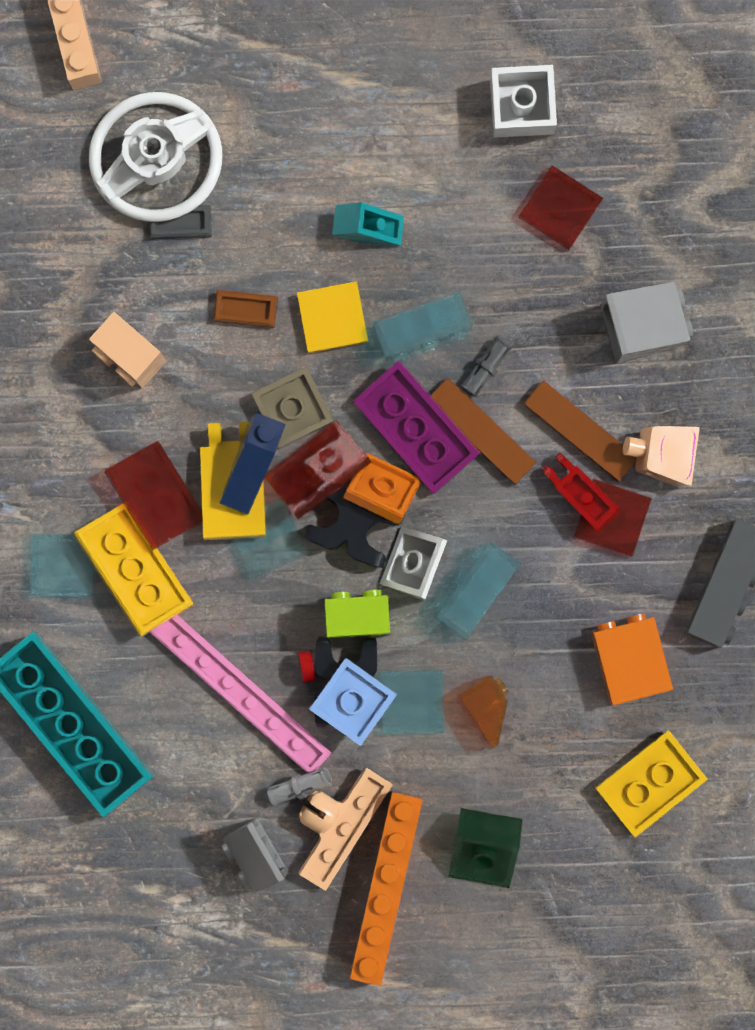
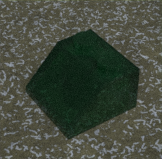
[448,808,523,888]

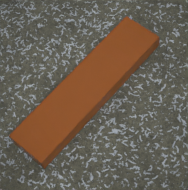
[431,378,537,485]
[523,380,637,482]

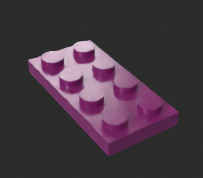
[353,360,481,494]

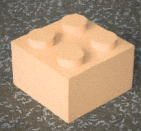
[89,312,167,389]

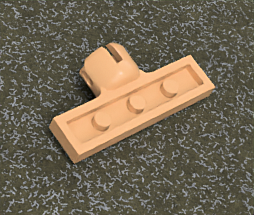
[298,767,393,891]

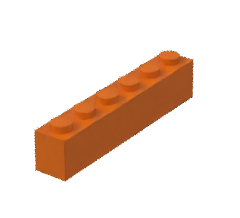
[350,791,423,986]

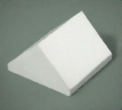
[380,526,447,601]

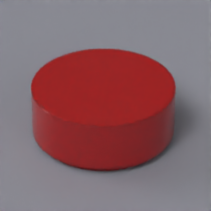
[298,651,315,683]

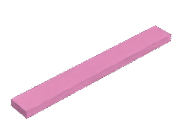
[150,615,332,773]

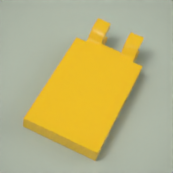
[200,421,266,540]

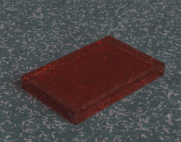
[265,420,371,519]
[104,441,203,551]

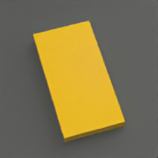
[73,502,194,638]

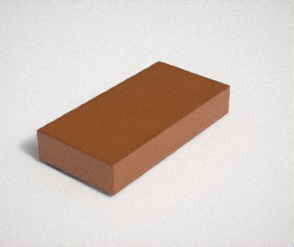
[213,290,278,328]

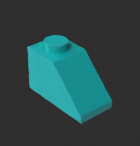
[332,202,404,246]

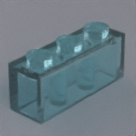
[373,291,473,363]
[435,542,521,640]

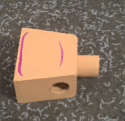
[623,426,699,487]

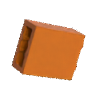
[591,613,673,705]

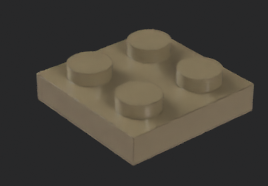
[251,366,334,449]

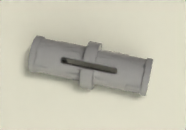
[267,767,332,806]

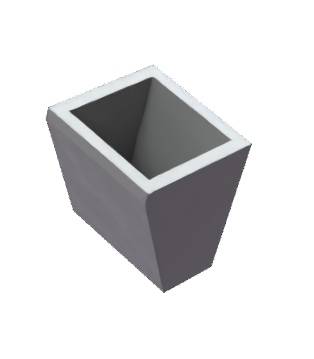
[600,282,693,364]

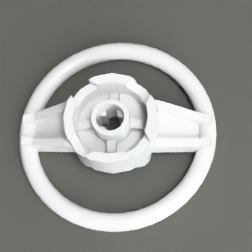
[89,92,222,222]

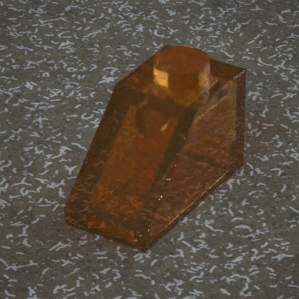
[459,675,509,748]

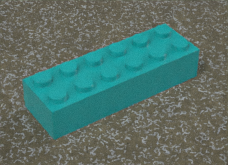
[0,632,155,818]

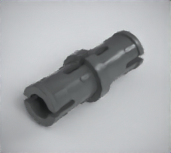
[460,337,512,398]

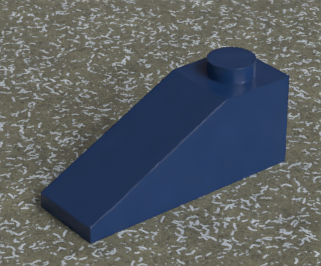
[219,413,286,515]

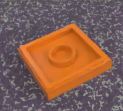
[343,453,422,525]

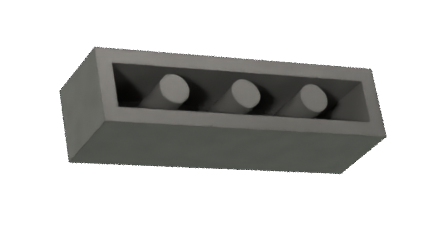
[684,519,755,648]

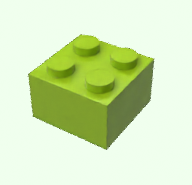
[325,590,390,639]

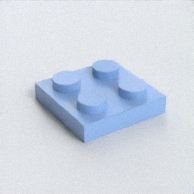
[309,658,397,746]

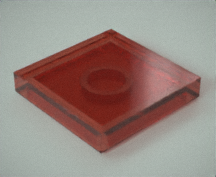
[518,165,603,250]
[573,479,652,557]

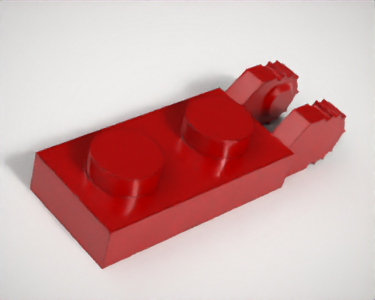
[542,452,621,532]

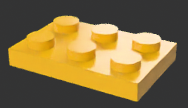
[595,730,708,838]

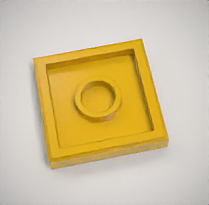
[297,281,368,354]

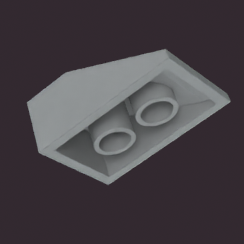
[222,818,288,893]

